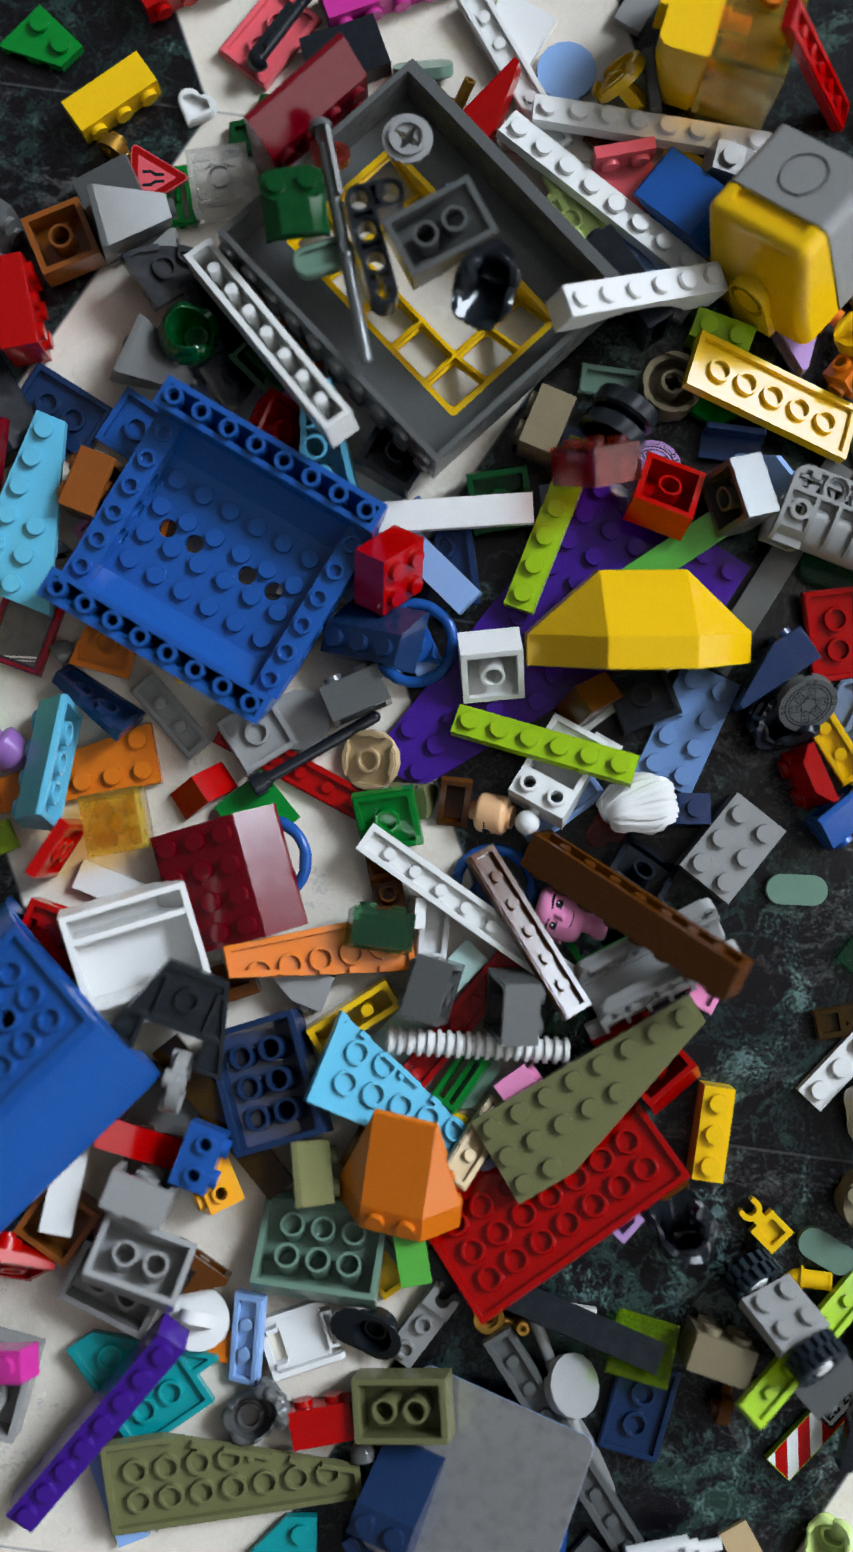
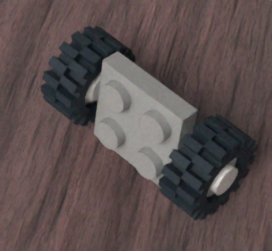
[721,1248,848,1388]

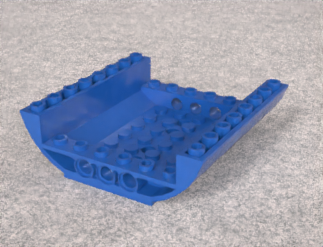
[36,375,388,725]
[0,896,162,1233]

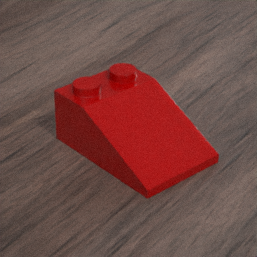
[589,1010,701,1115]

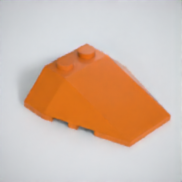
[339,1108,463,1243]

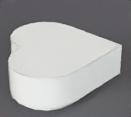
[178,88,217,129]

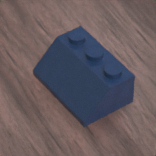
[320,599,430,674]

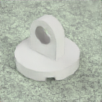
[168,1289,231,1352]

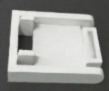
[263,1300,346,1382]

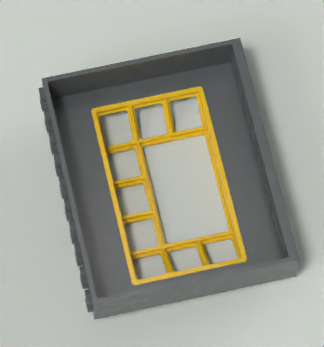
[217,58,621,479]

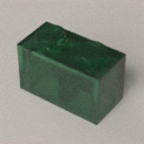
[344,901,416,955]

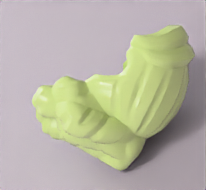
[804,1512,853,1552]

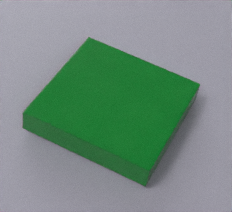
[214,769,301,823]
[351,784,424,847]

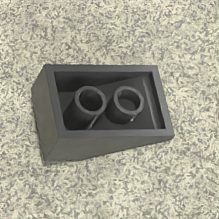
[381,174,499,290]

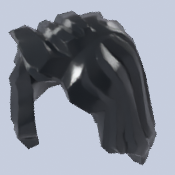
[451,240,521,332]
[746,680,820,750]
[645,1186,715,1265]

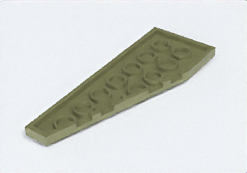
[471,993,706,1204]
[100,1432,363,1536]

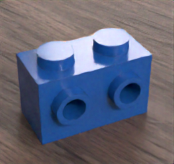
[168,1117,233,1196]

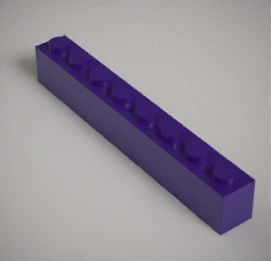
[5,1313,189,1533]

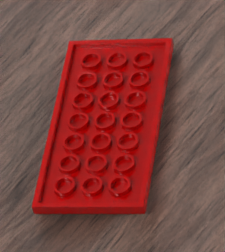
[429,1101,692,1325]

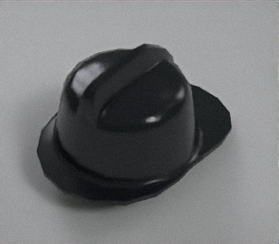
[329,1306,402,1360]

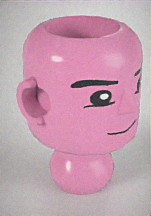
[535,886,608,944]

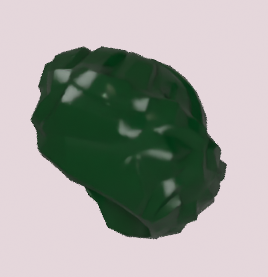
[158,301,220,366]

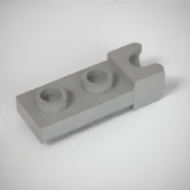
[394,1280,460,1368]

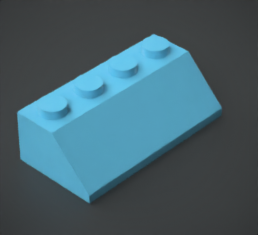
[12,693,83,831]

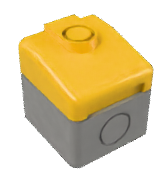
[709,124,853,344]

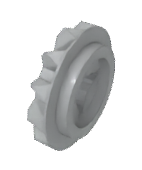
[382,113,433,166]

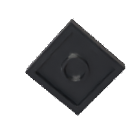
[609,669,683,736]

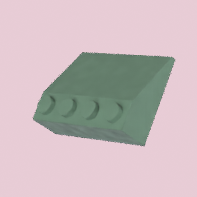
[249,1191,387,1310]

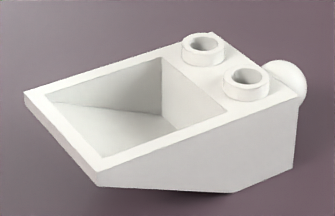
[508,713,609,835]

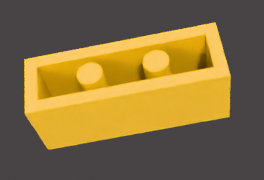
[61,51,162,144]
[306,976,401,1055]
[686,1080,736,1184]

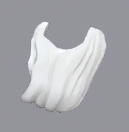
[596,772,679,835]

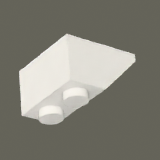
[457,626,525,704]

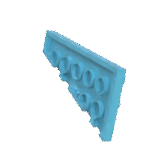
[0,410,68,617]
[303,1011,467,1155]

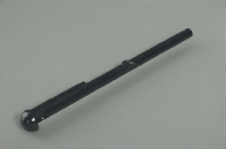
[246,0,312,72]

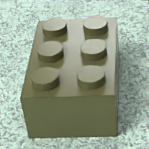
[351,1368,456,1445]

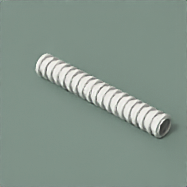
[385,1026,570,1065]

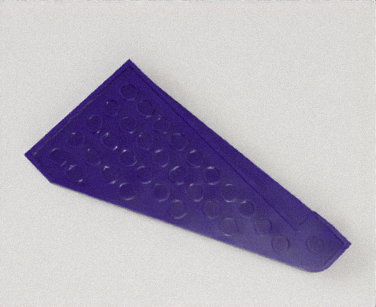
[388,469,750,784]

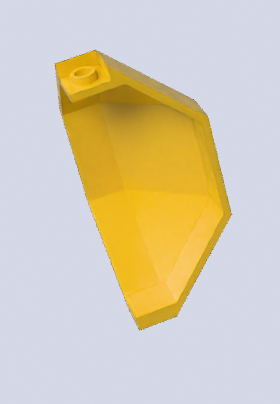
[524,569,752,669]

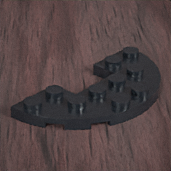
[120,244,255,412]

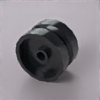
[579,383,659,459]

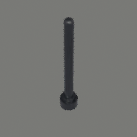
[247,711,381,798]

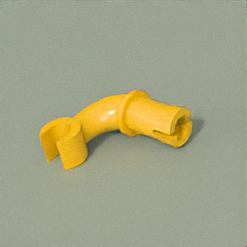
[781,1265,833,1292]

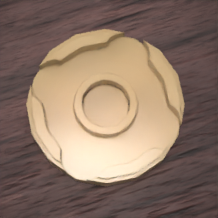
[341,729,401,791]

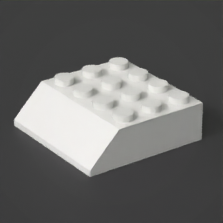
[57,880,211,1025]

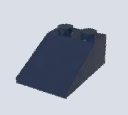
[729,626,821,714]
[346,1445,446,1552]

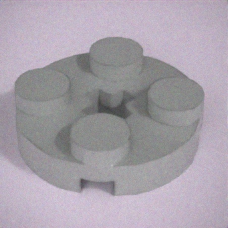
[158,1048,194,1114]

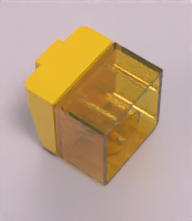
[652,0,808,130]

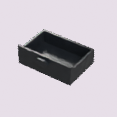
[299,13,392,84]

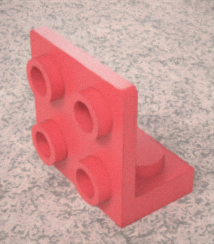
[590,136,657,212]

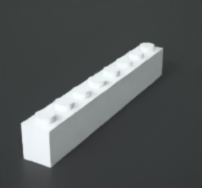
[184,237,359,448]

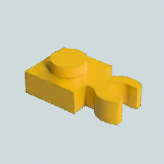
[737,1195,794,1254]

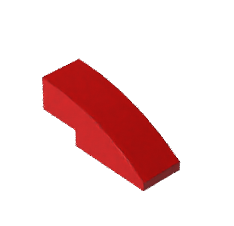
[92,1119,183,1170]

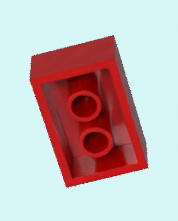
[0,251,54,368]

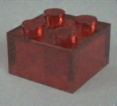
[550,434,642,488]

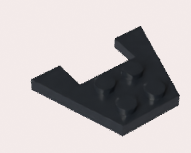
[110,957,230,1081]

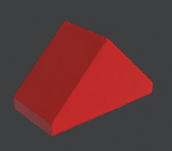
[170,761,238,820]

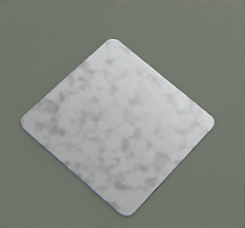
[363,1365,594,1552]

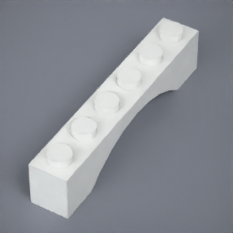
[546,261,728,333]

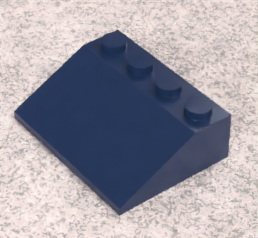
[216,1009,334,1158]

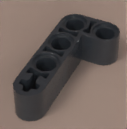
[344,177,405,317]

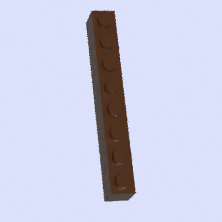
[520,829,754,1001]

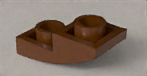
[365,856,407,915]

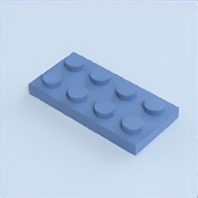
[635,668,740,793]

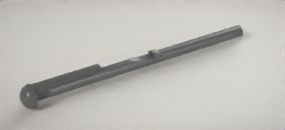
[308,116,373,365]

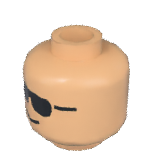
[469,792,516,835]

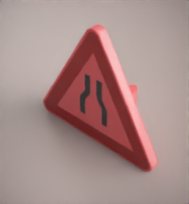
[131,145,188,195]

